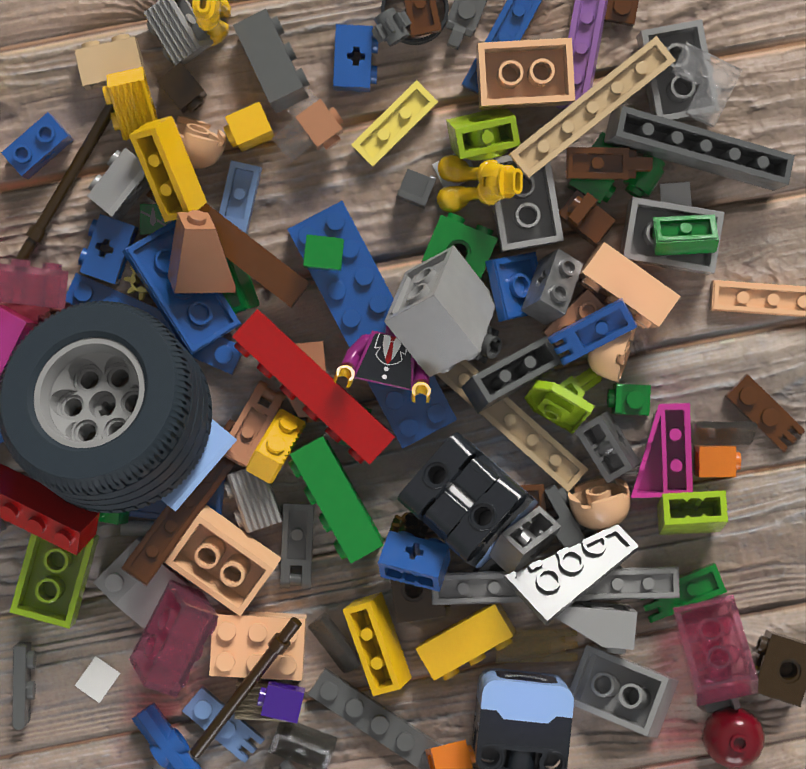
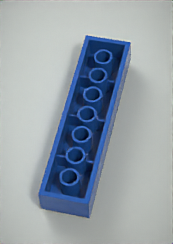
[287,201,457,449]

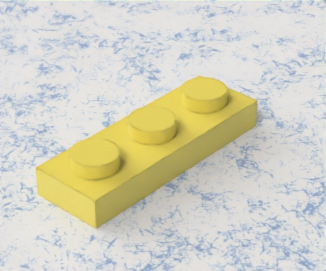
[351,80,438,168]

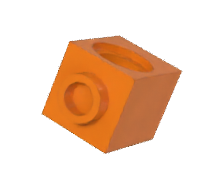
[694,445,741,477]
[425,739,475,769]

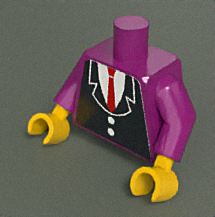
[333,325,431,403]

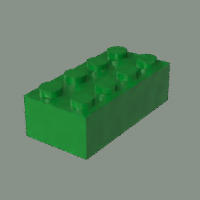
[288,434,384,564]

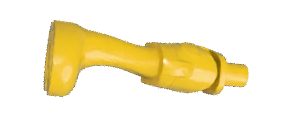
[192,0,231,47]
[437,155,523,213]

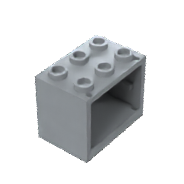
[384,245,495,377]

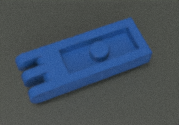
[548,298,637,365]

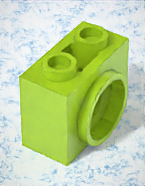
[446,109,520,161]

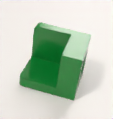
[303,235,344,271]

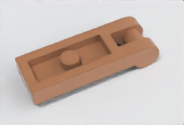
[224,380,286,468]

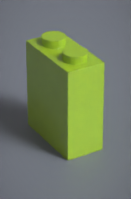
[657,490,728,535]

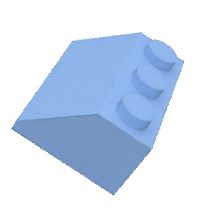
[161,419,237,512]

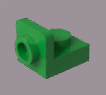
[607,383,651,416]

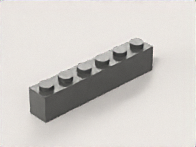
[604,106,795,191]

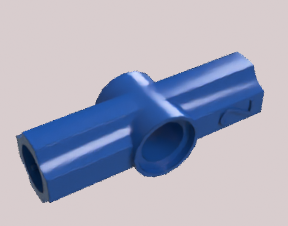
[132,703,201,769]

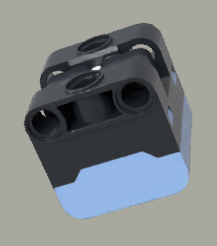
[398,432,538,568]
[472,668,574,769]

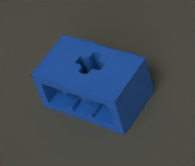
[333,24,379,92]
[1,112,74,180]
[78,214,139,286]
[378,531,451,592]

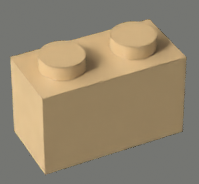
[74,34,147,91]

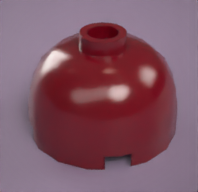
[702,707,765,769]

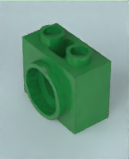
[421,212,498,279]

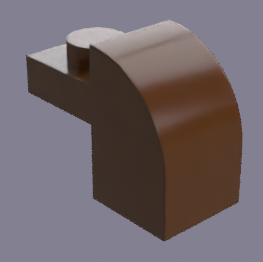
[559,190,616,248]

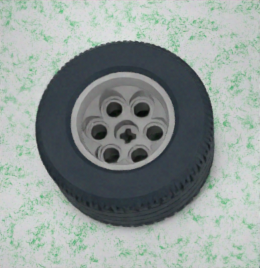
[0,301,212,513]

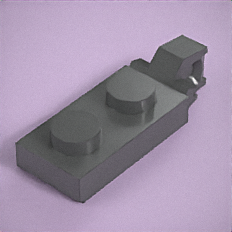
[445,0,487,50]

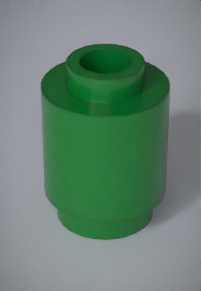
[623,154,666,198]

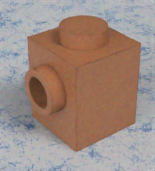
[295,99,344,150]

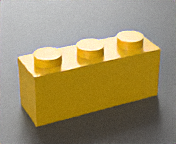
[129,116,207,222]
[342,592,412,696]
[416,603,516,681]

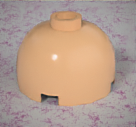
[172,116,227,169]
[588,328,636,382]
[568,478,631,533]

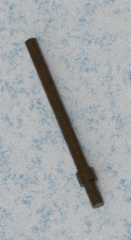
[15,104,115,263]
[190,617,302,758]

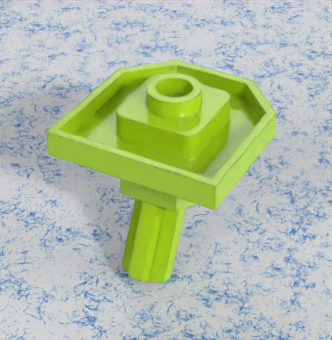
[524,368,602,434]

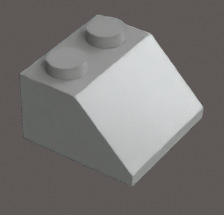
[87,148,149,221]

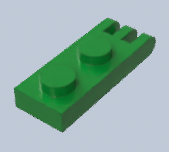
[640,563,727,623]

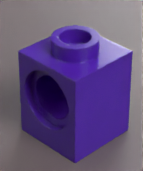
[257,680,305,724]

